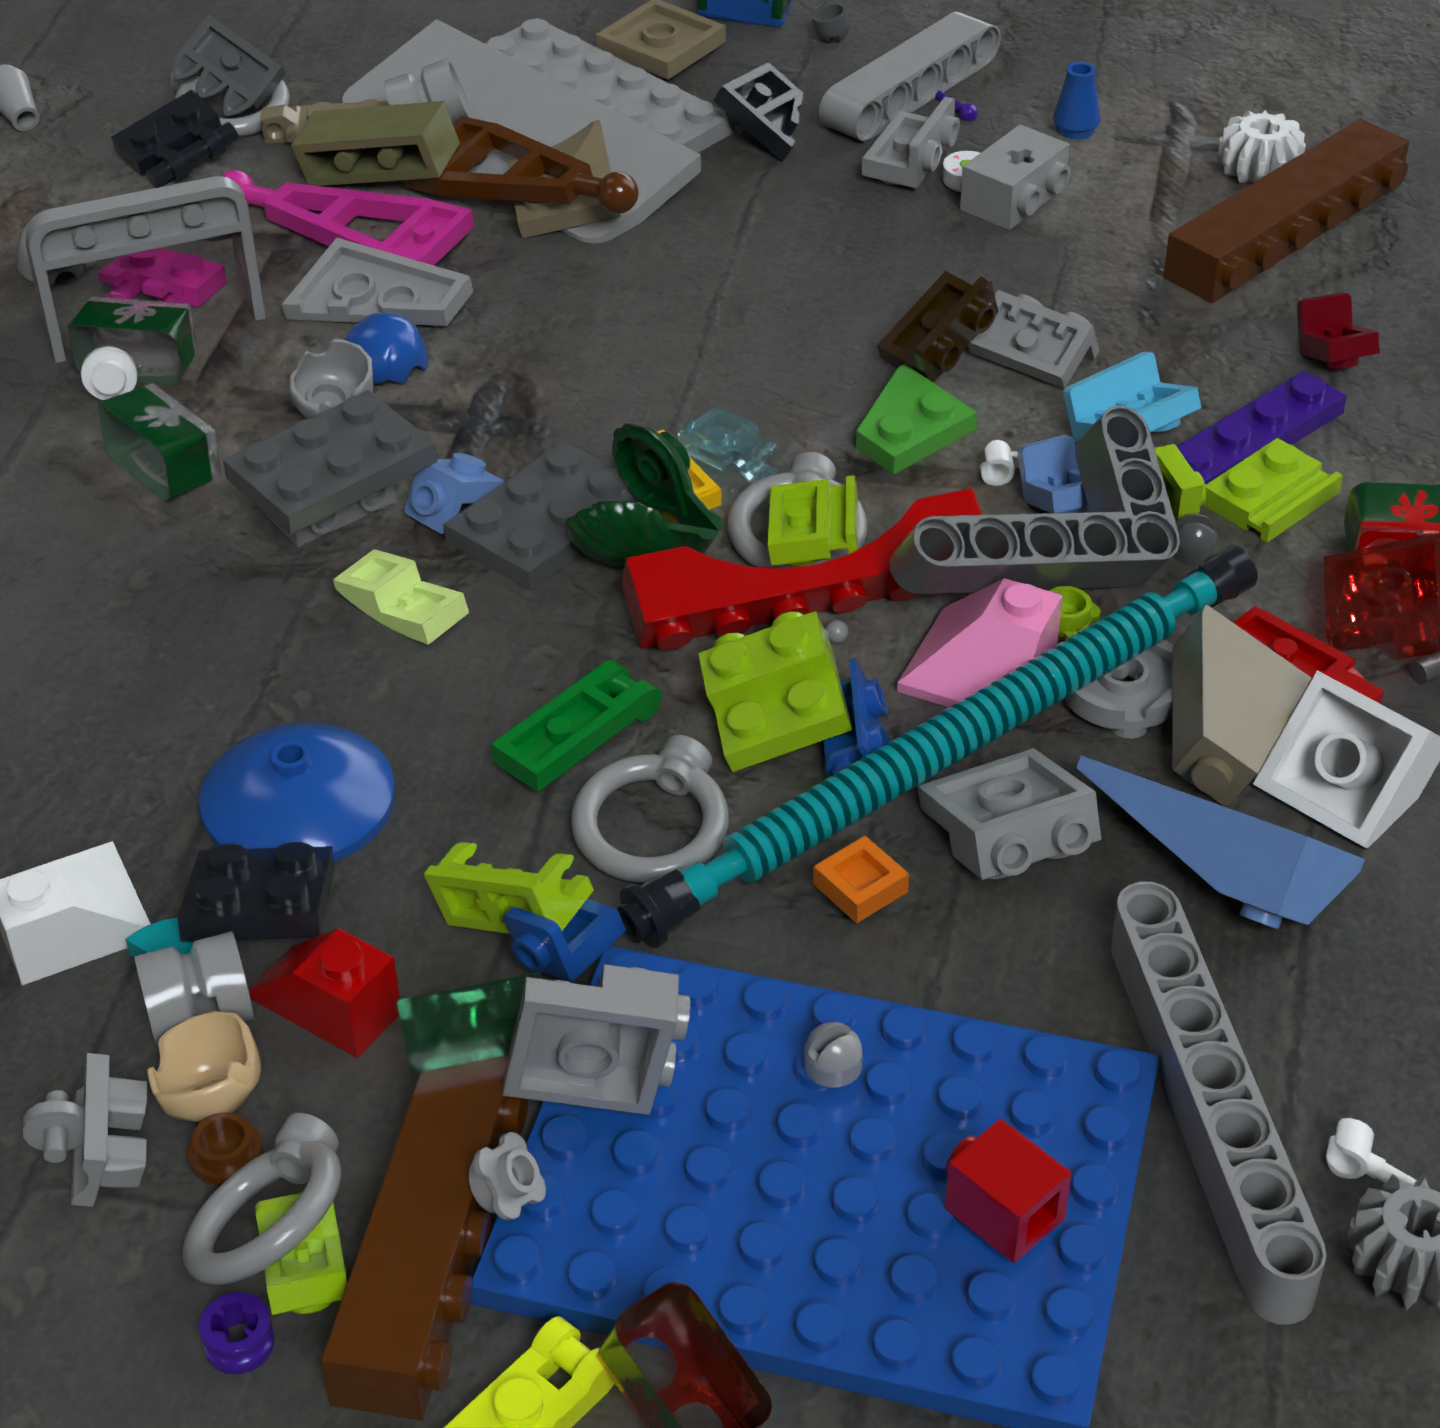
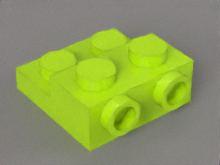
[698,611,853,772]

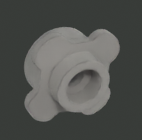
[469,1132,546,1221]

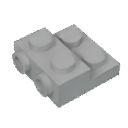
[917,748,1102,880]
[503,964,690,1115]

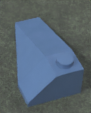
[1076,756,1365,929]

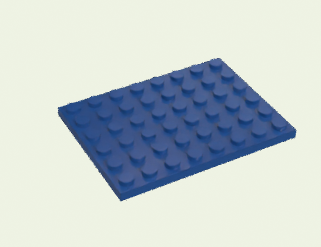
[471,946,1160,1428]

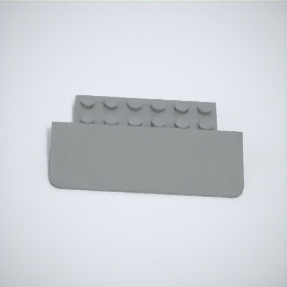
[342,18,734,243]

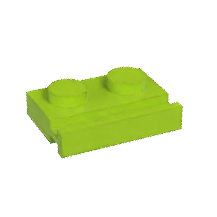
[1203,438,1343,543]
[768,475,858,566]

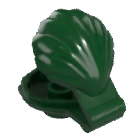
[565,423,722,566]

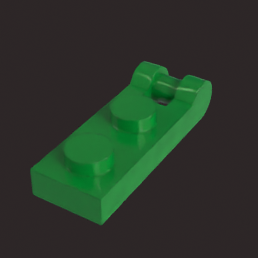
[491,660,663,793]

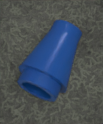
[1053,62,1101,139]

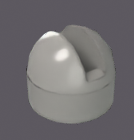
[804,1022,863,1088]

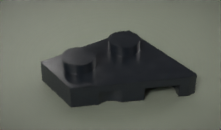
[713,62,803,161]

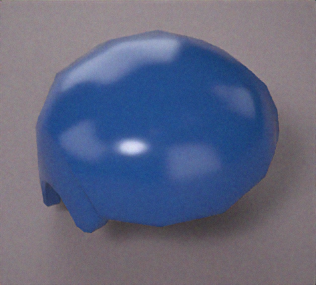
[345,312,428,385]

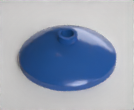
[199,722,395,862]

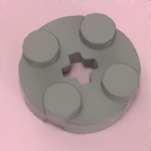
[1061,640,1173,739]

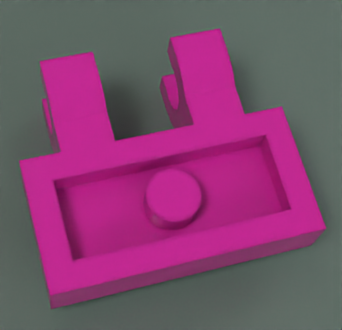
[98,248,227,316]

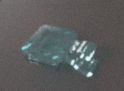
[678,406,779,484]

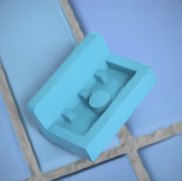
[1063,352,1201,442]

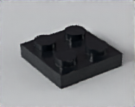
[177,842,335,942]

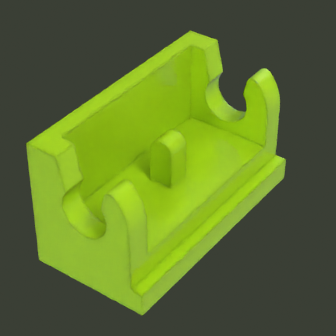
[423,842,594,934]

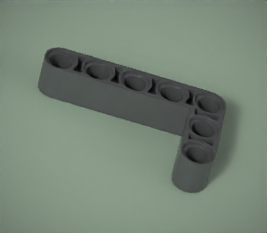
[889,406,1180,594]

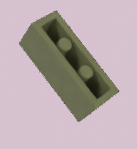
[291,101,460,186]

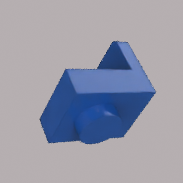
[503,899,626,983]

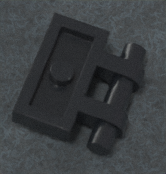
[111,90,239,188]

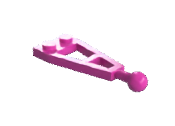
[221,170,474,266]

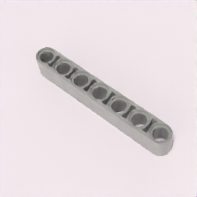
[1111,882,1327,1325]

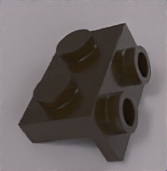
[877,271,999,383]

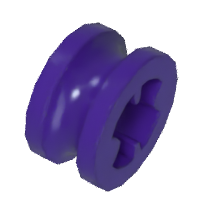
[198,1292,275,1374]

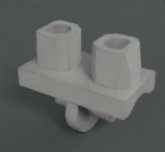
[23,1053,147,1207]

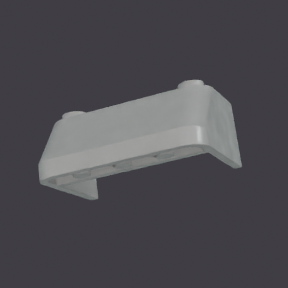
[26,176,266,363]

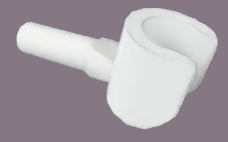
[980,440,1020,486]
[1326,1118,1417,1187]

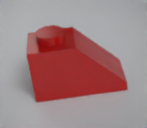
[248,928,402,1058]

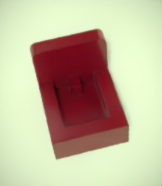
[1297,292,1380,369]

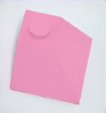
[897,578,1063,708]

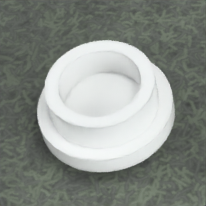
[81,347,138,400]

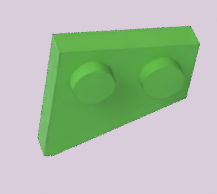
[856,364,977,475]

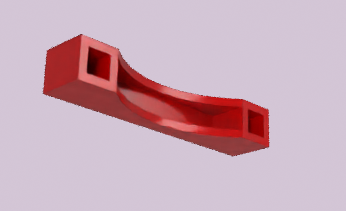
[622,488,982,650]

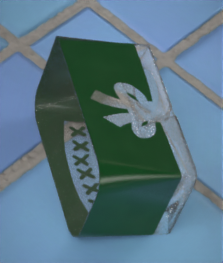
[67,296,198,386]
[97,383,222,502]

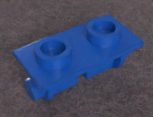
[824,658,890,777]

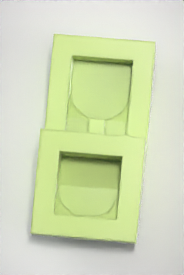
[333,549,469,645]

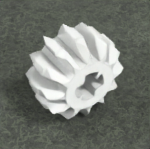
[1218,110,1305,183]

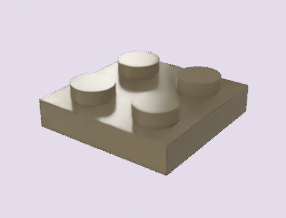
[595,0,726,80]

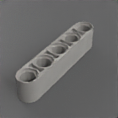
[819,11,1001,142]

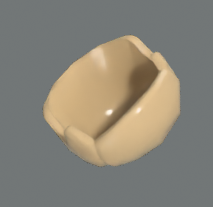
[147,1011,262,1122]

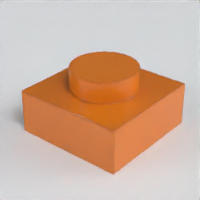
[813,836,909,924]

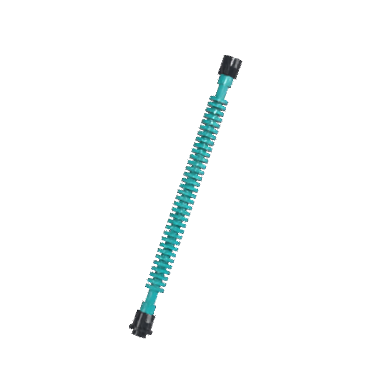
[617,544,1258,948]

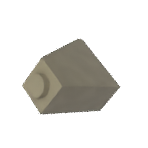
[1172,605,1312,807]

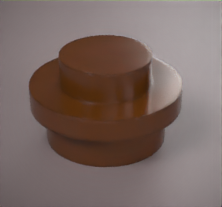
[187,1113,263,1185]

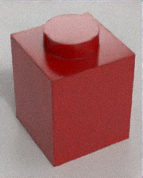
[945,1118,1071,1264]

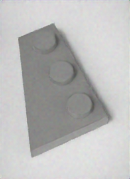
[281,238,473,326]

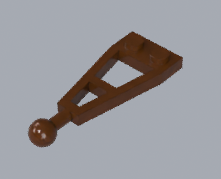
[403,116,639,214]

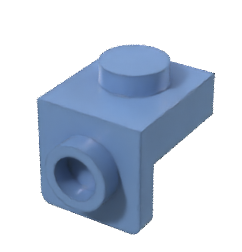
[1017,435,1089,513]
[404,453,505,534]

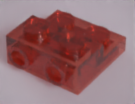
[1323,533,1440,659]

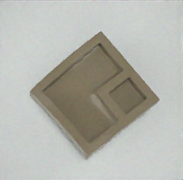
[508,120,620,239]

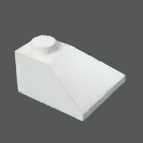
[1253,670,1440,849]
[0,841,150,985]

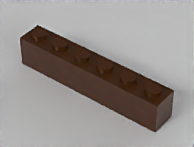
[1163,118,1409,303]
[321,992,528,1421]

